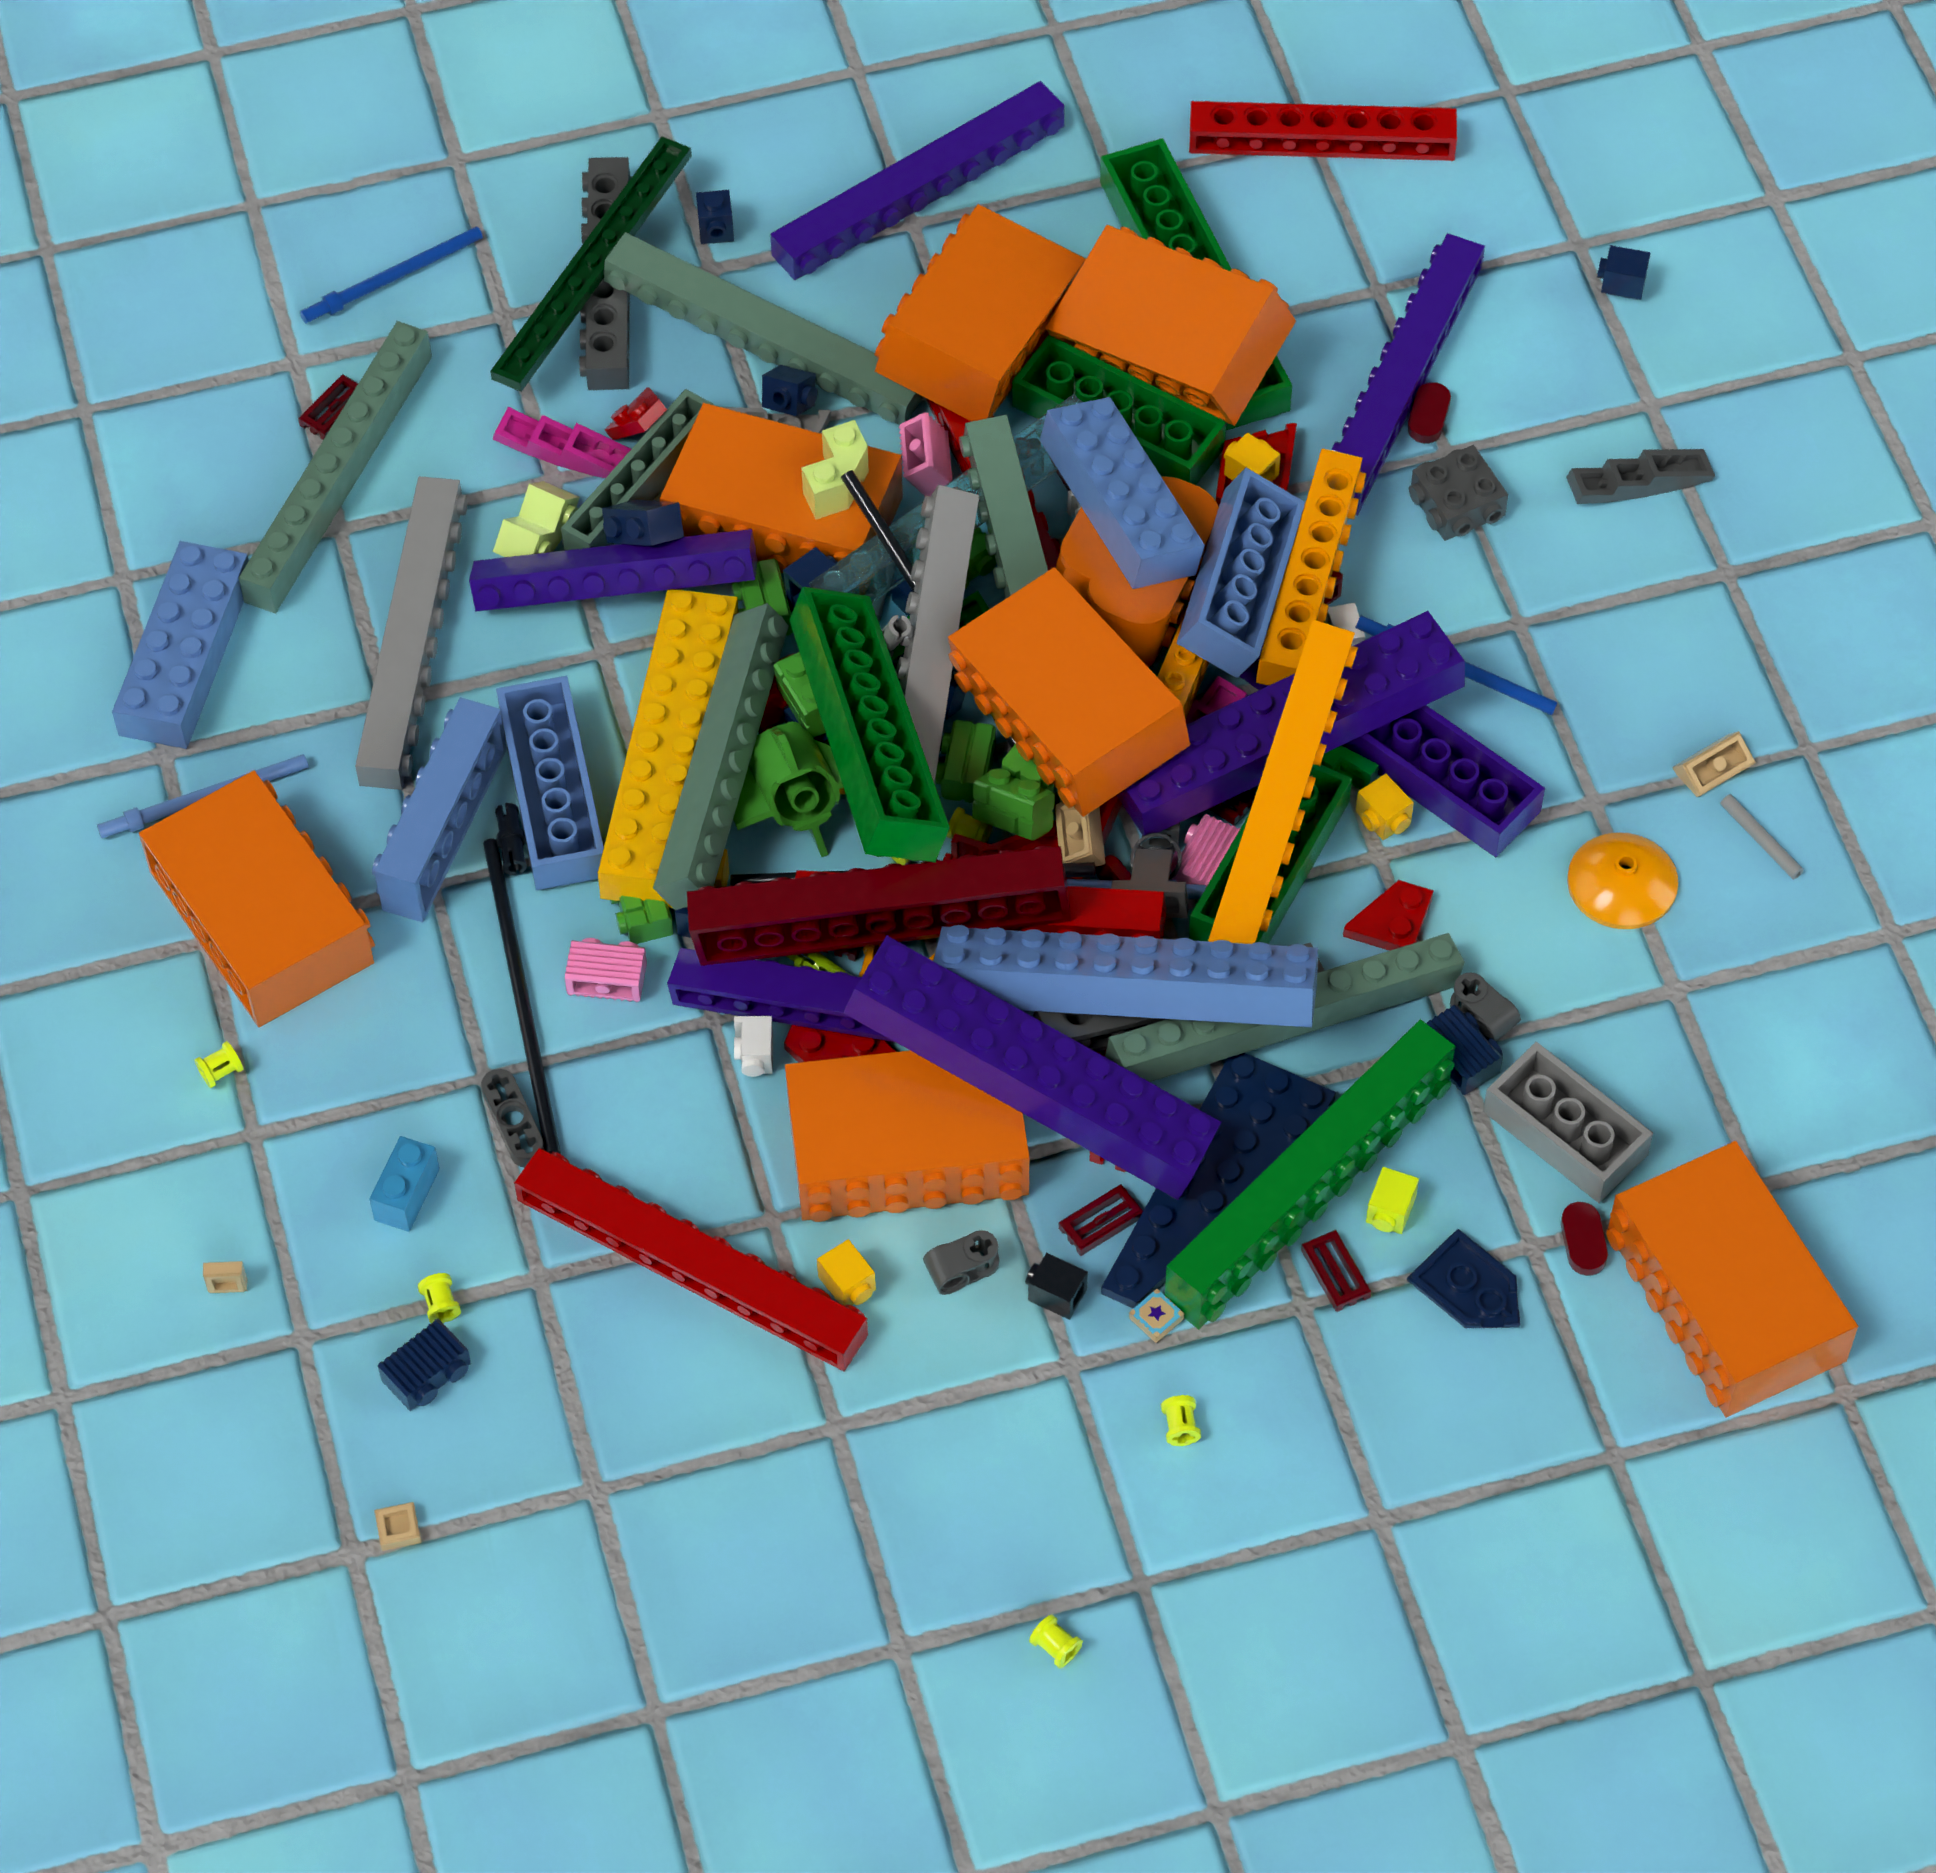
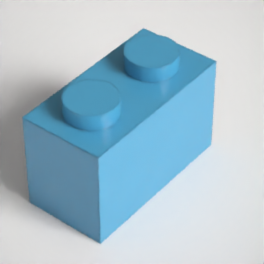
[369,1136,440,1232]

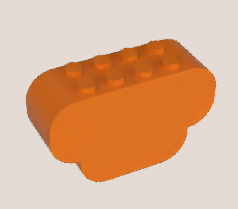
[1056,476,1218,668]

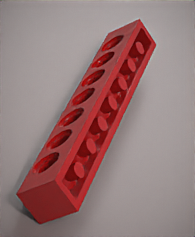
[1189,101,1457,161]

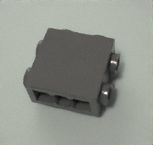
[1409,445,1508,541]

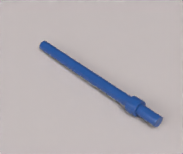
[300,226,483,323]
[1355,615,1558,715]

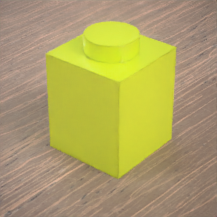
[1366,1167,1419,1234]

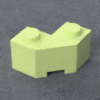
[801,420,869,519]
[493,481,580,557]

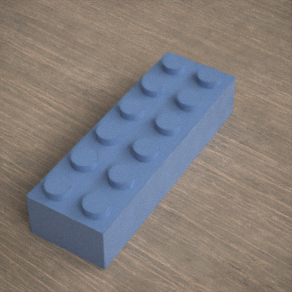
[1040,397,1205,589]
[1176,468,1305,678]
[112,541,249,749]
[496,675,604,890]
[372,697,507,923]

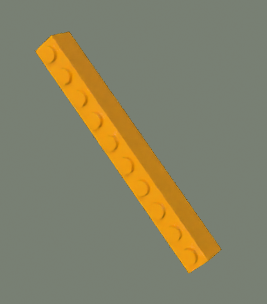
[1208,620,1358,944]

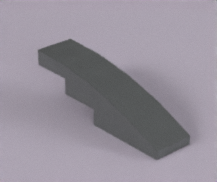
[1566,449,1715,504]

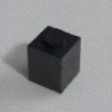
[1025,1252,1088,1320]

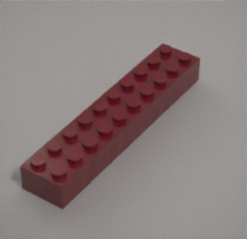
[687,845,1071,966]

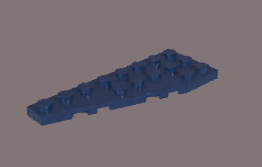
[1101,1053,1336,1308]

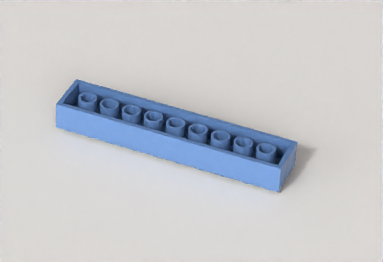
[933,925,1318,1027]

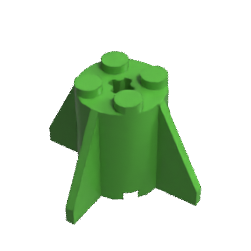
[733,721,843,857]

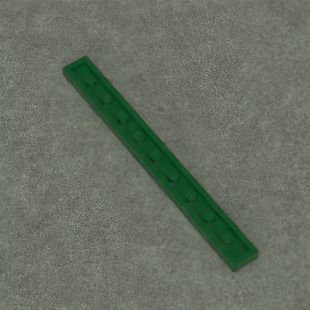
[490,136,692,392]

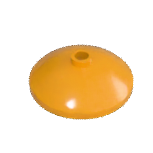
[1567,832,1678,929]

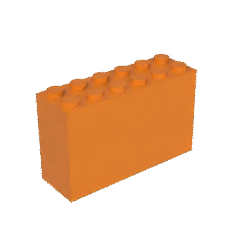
[875,204,1086,422]
[1045,225,1296,426]
[659,403,903,594]
[948,567,1190,817]
[139,770,375,1028]
[785,1050,1029,1222]
[1606,1141,1858,1418]

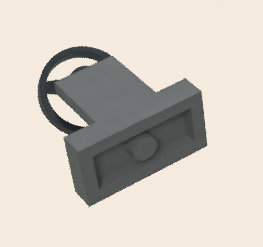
[1111,833,1189,918]

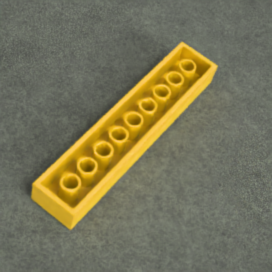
[598,589,738,908]

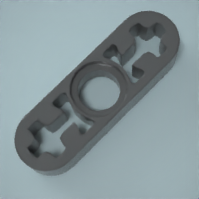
[481,1069,544,1168]

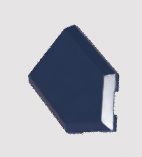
[1407,1229,1520,1328]

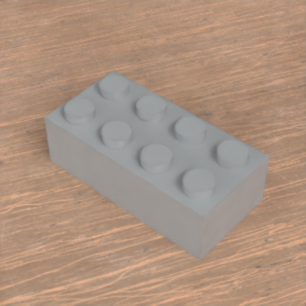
[1483,1042,1653,1203]

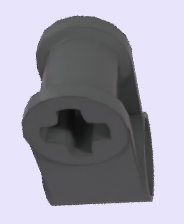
[1450,972,1521,1042]
[923,1230,1000,1295]

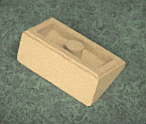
[1672,731,1756,797]
[1054,802,1105,866]

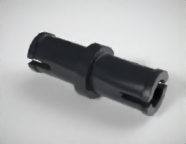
[495,803,527,875]

